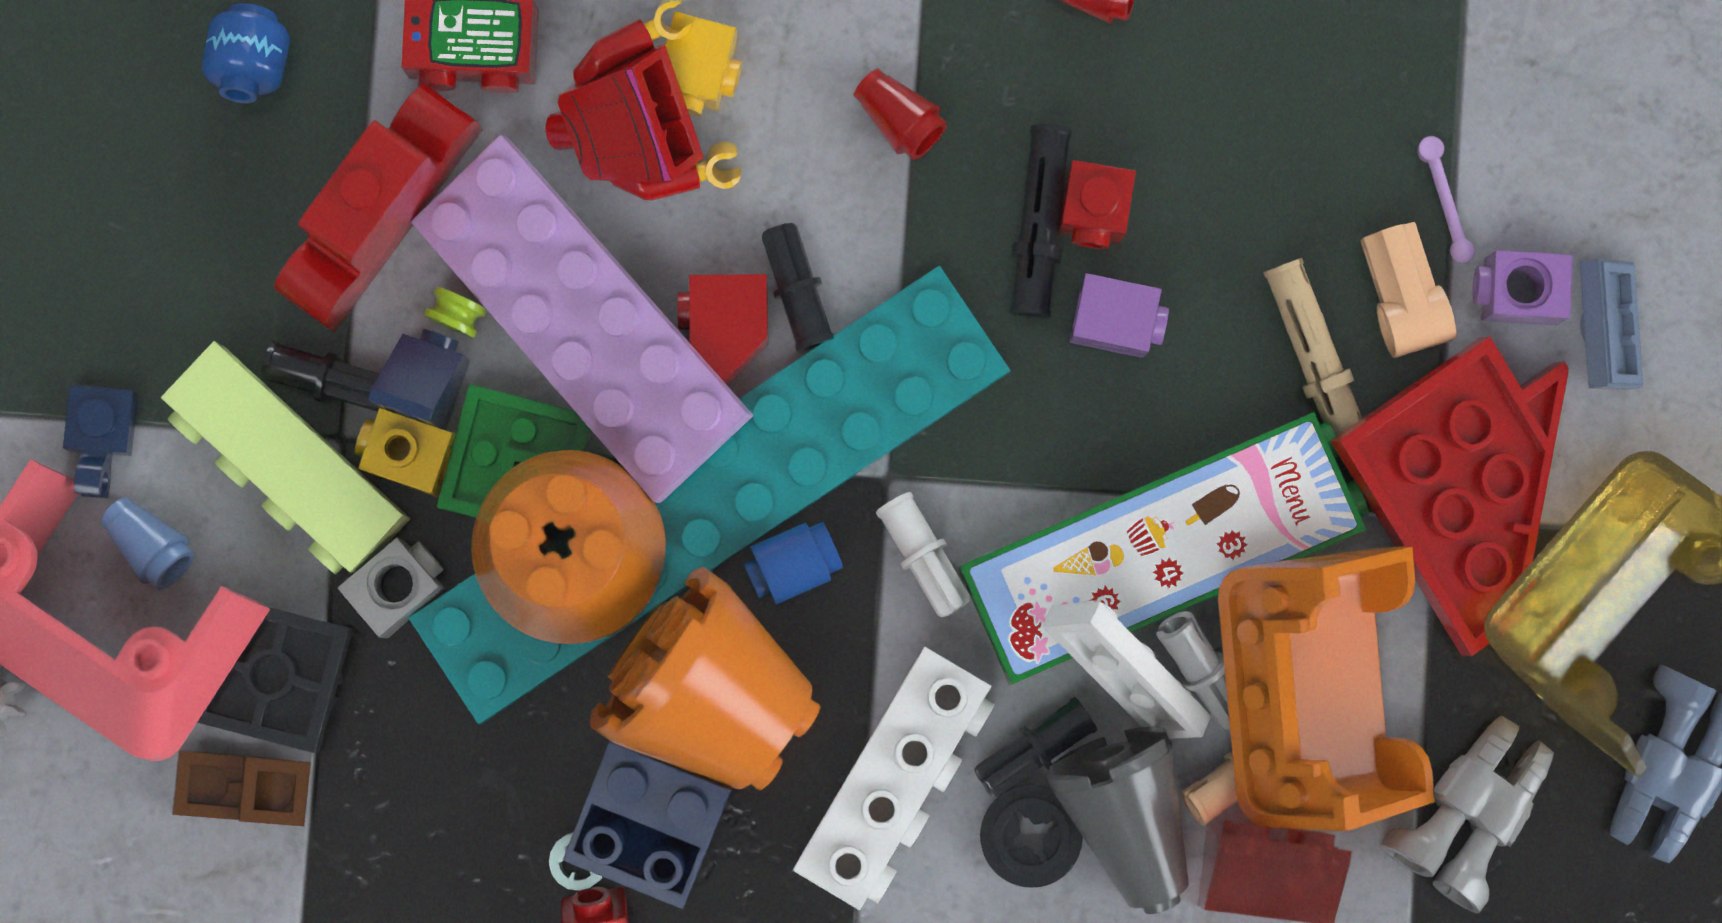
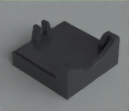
[197,606,353,753]

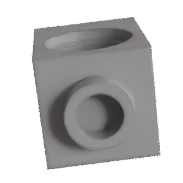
[338,538,446,639]

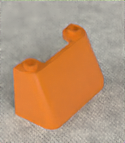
[1218,547,1435,831]

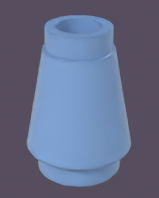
[100,497,195,590]

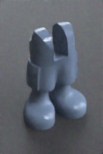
[1609,664,1722,864]

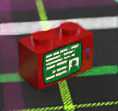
[401,0,539,93]

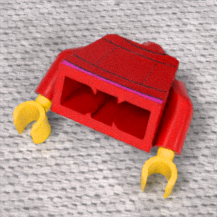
[545,0,741,201]

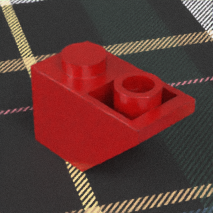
[677,274,768,386]

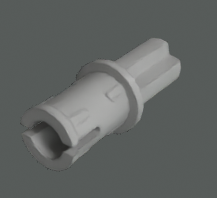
[1156,611,1230,731]

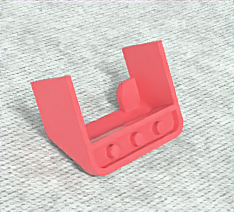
[0,459,270,761]

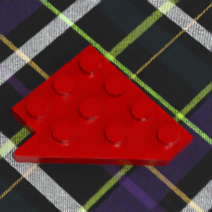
[1331,336,1569,656]

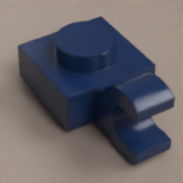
[63,385,138,499]

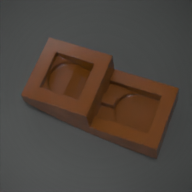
[172,750,311,827]

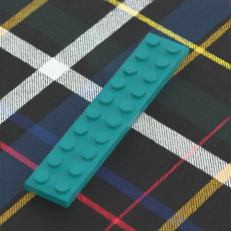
[409,265,1010,725]

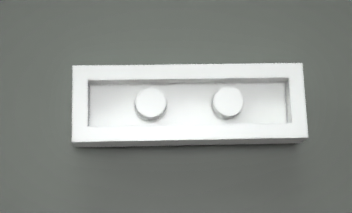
[1042,600,1211,739]

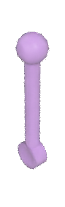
[1417,136,1475,263]

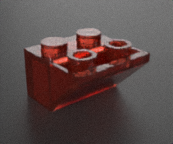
[1198,820,1352,923]

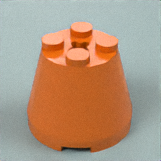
[472,450,666,644]
[590,567,820,790]

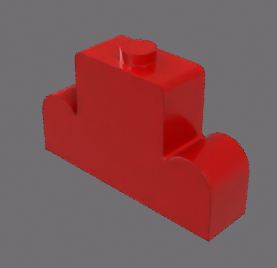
[274,84,483,333]

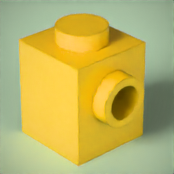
[665,11,743,116]
[354,408,456,498]

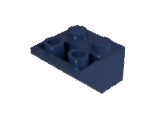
[563,741,733,909]

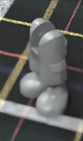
[1380,716,1554,914]

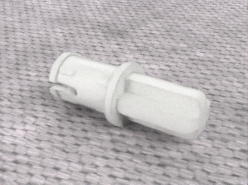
[876,492,970,617]

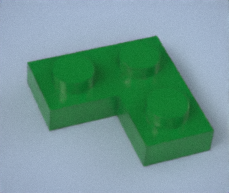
[437,384,591,518]

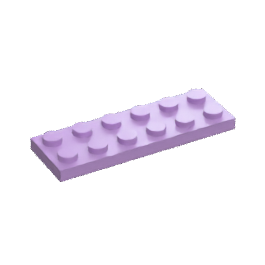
[411,135,754,503]

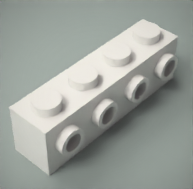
[793,647,995,910]

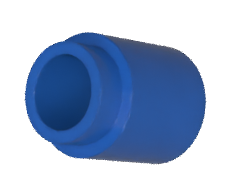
[743,521,843,605]

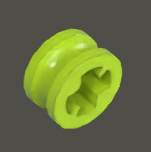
[423,286,487,339]

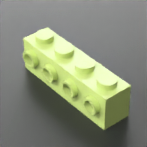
[161,341,411,574]

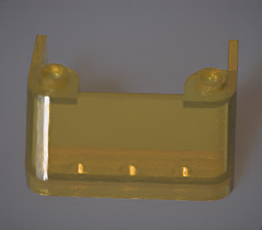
[1485,451,1722,778]

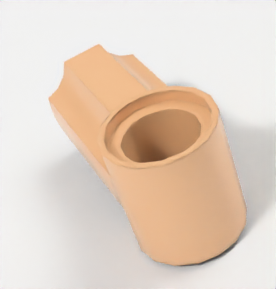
[1360,222,1457,358]

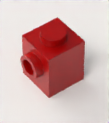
[1058,160,1136,249]

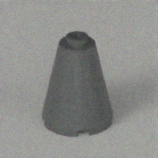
[1047,726,1189,914]

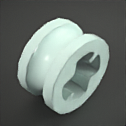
[549,833,603,891]

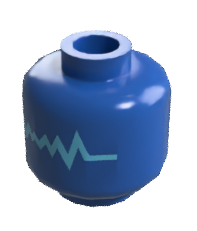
[201,3,290,103]

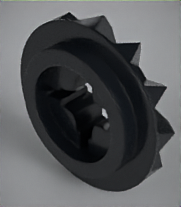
[980,784,1083,888]

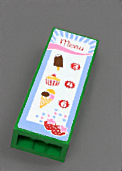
[958,412,1369,685]

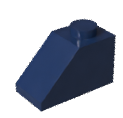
[368,329,470,430]

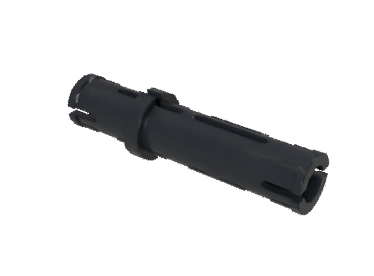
[1010,124,1072,319]

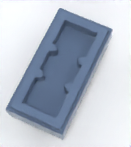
[1580,259,1644,390]

